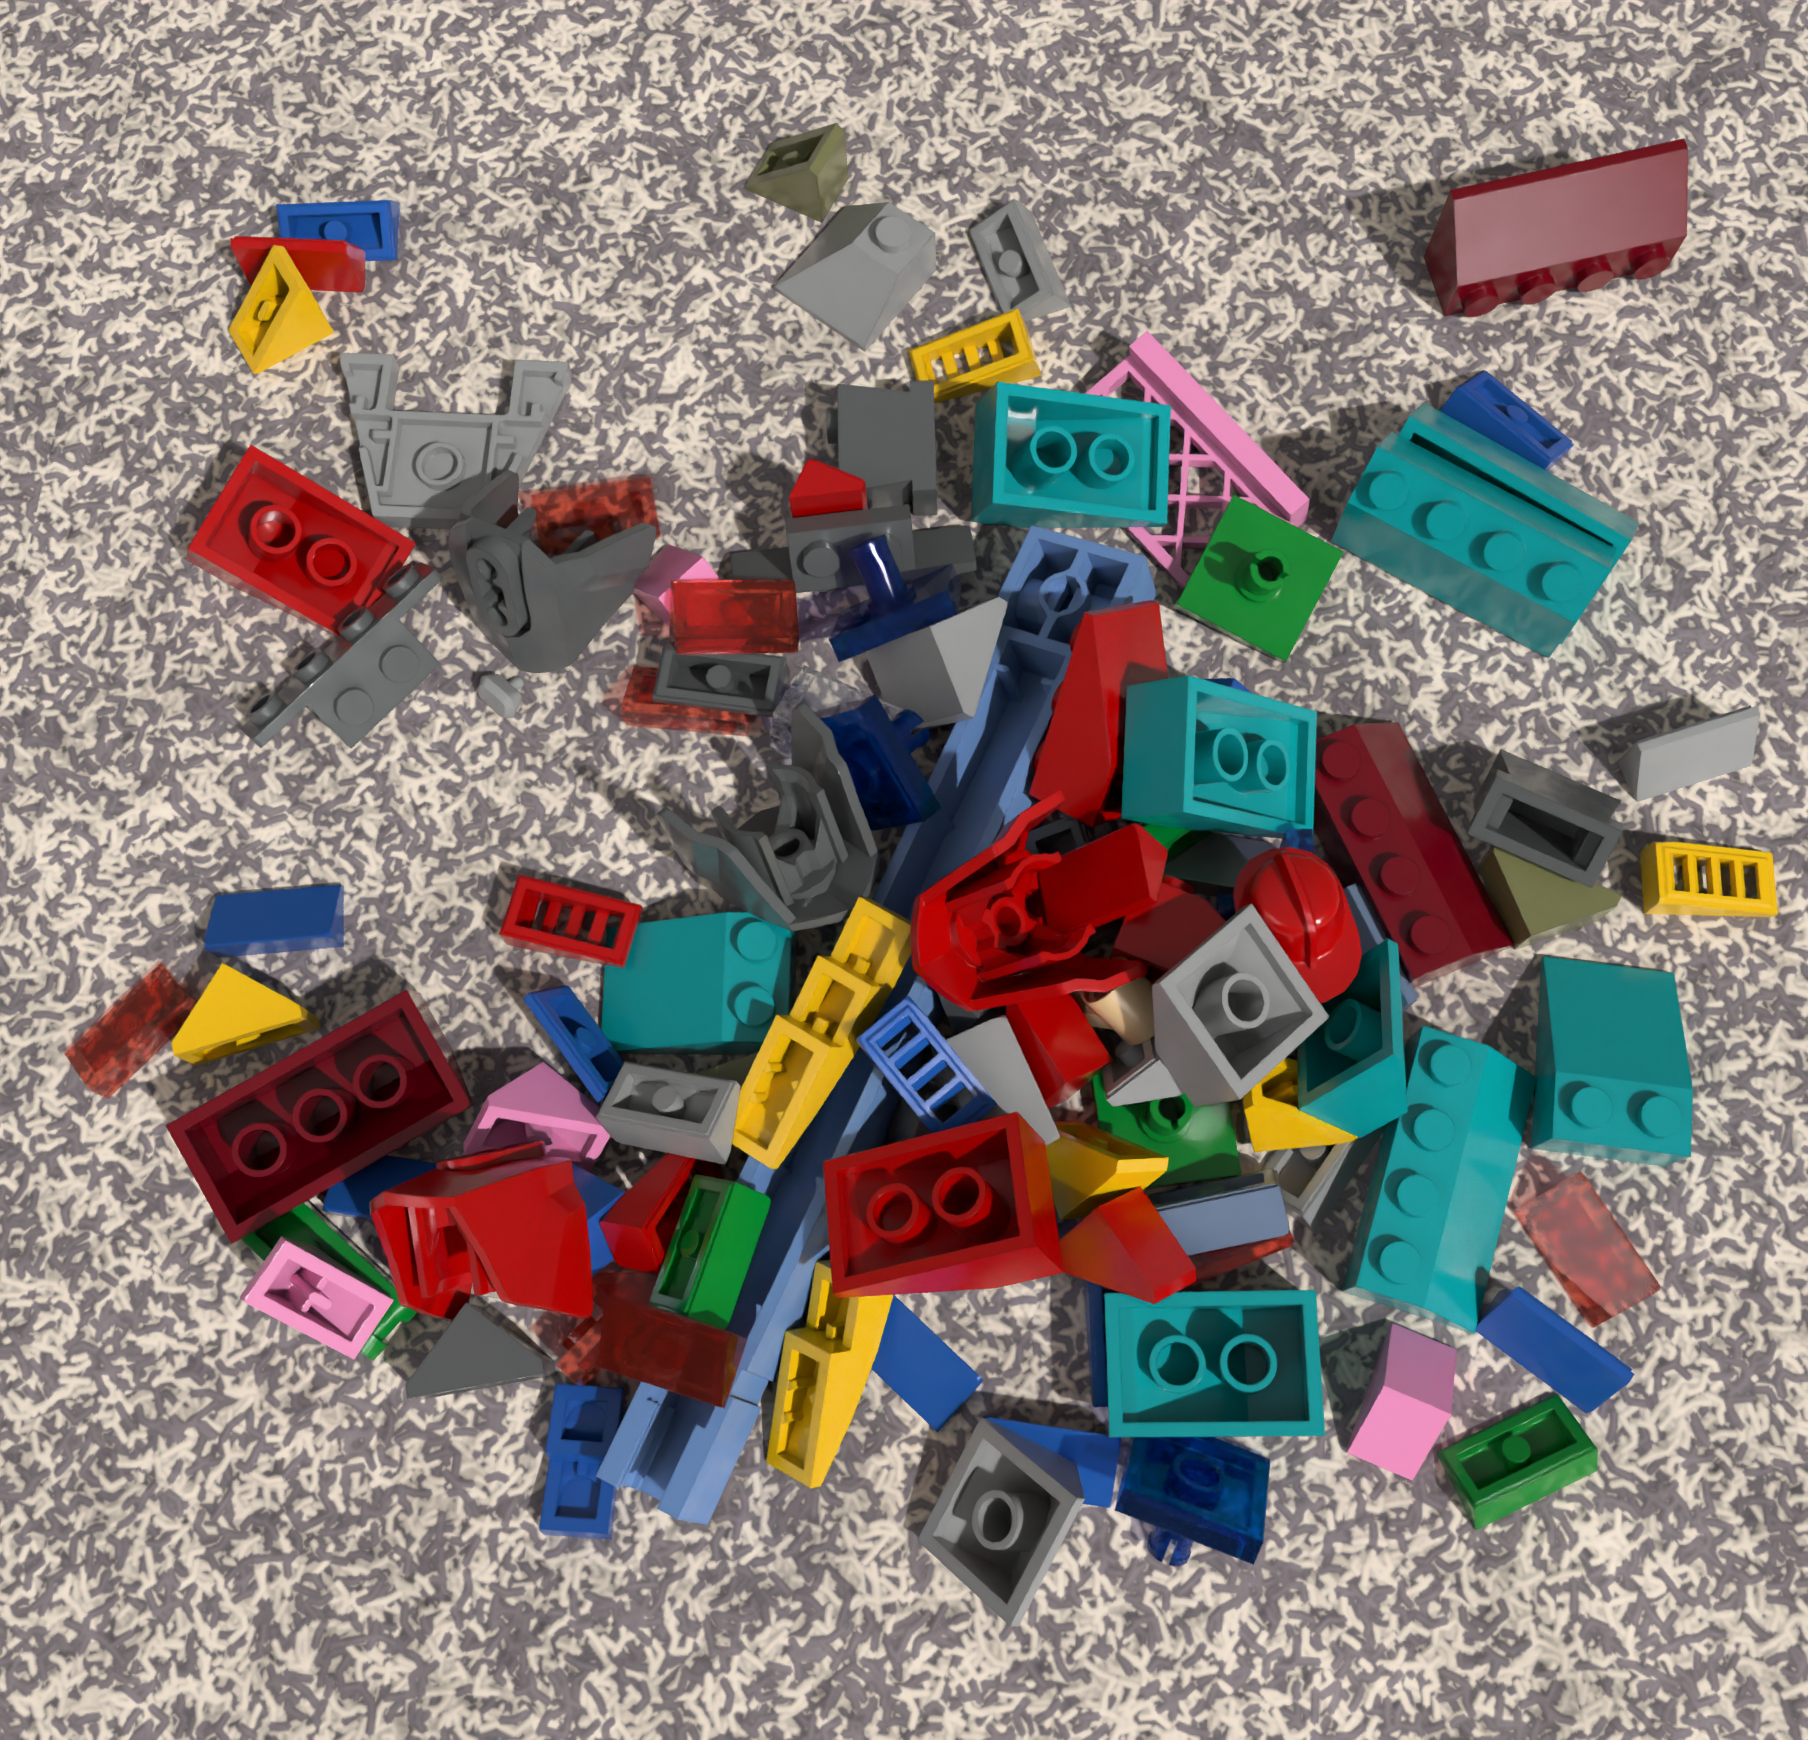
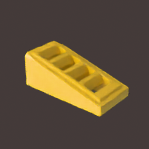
[908,308,1042,403]
[1640,842,1778,917]

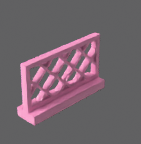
[1085,331,1310,590]

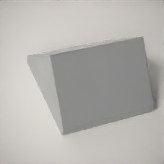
[864,597,1009,734]
[917,1418,1085,1627]

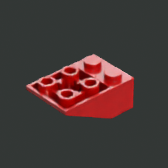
[1029,600,1168,828]

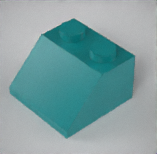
[1297,939,1408,1138]

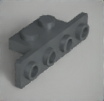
[731,504,977,600]
[241,562,443,749]

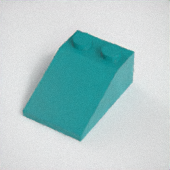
[971,382,1171,528]
[1121,675,1317,841]
[601,912,797,1055]
[1531,956,1693,1167]
[1104,1290,1325,1437]

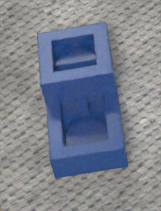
[539,1384,625,1540]

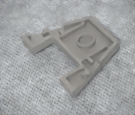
[340,353,572,529]

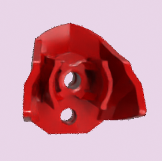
[911,790,1147,1012]
[369,1140,593,1322]

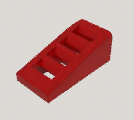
[499,874,643,969]
[599,1153,723,1275]

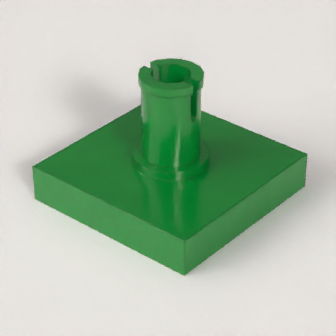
[1173,495,1344,663]
[1091,1071,1242,1190]

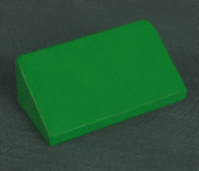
[648,1174,771,1330]
[1436,1394,1598,1530]

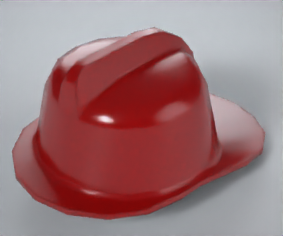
[1233,847,1362,1003]

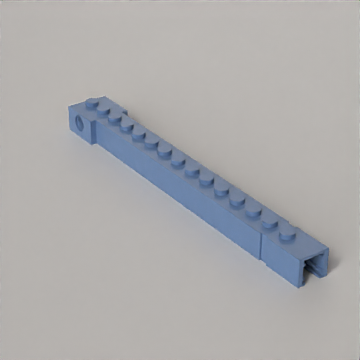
[596,525,1157,1525]

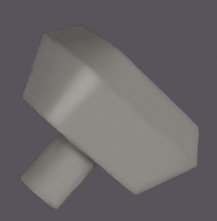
[479,674,524,718]

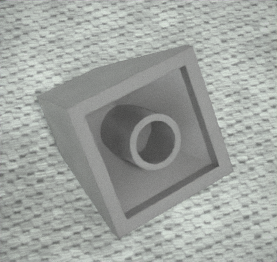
[774,202,936,352]
[1152,904,1329,1107]

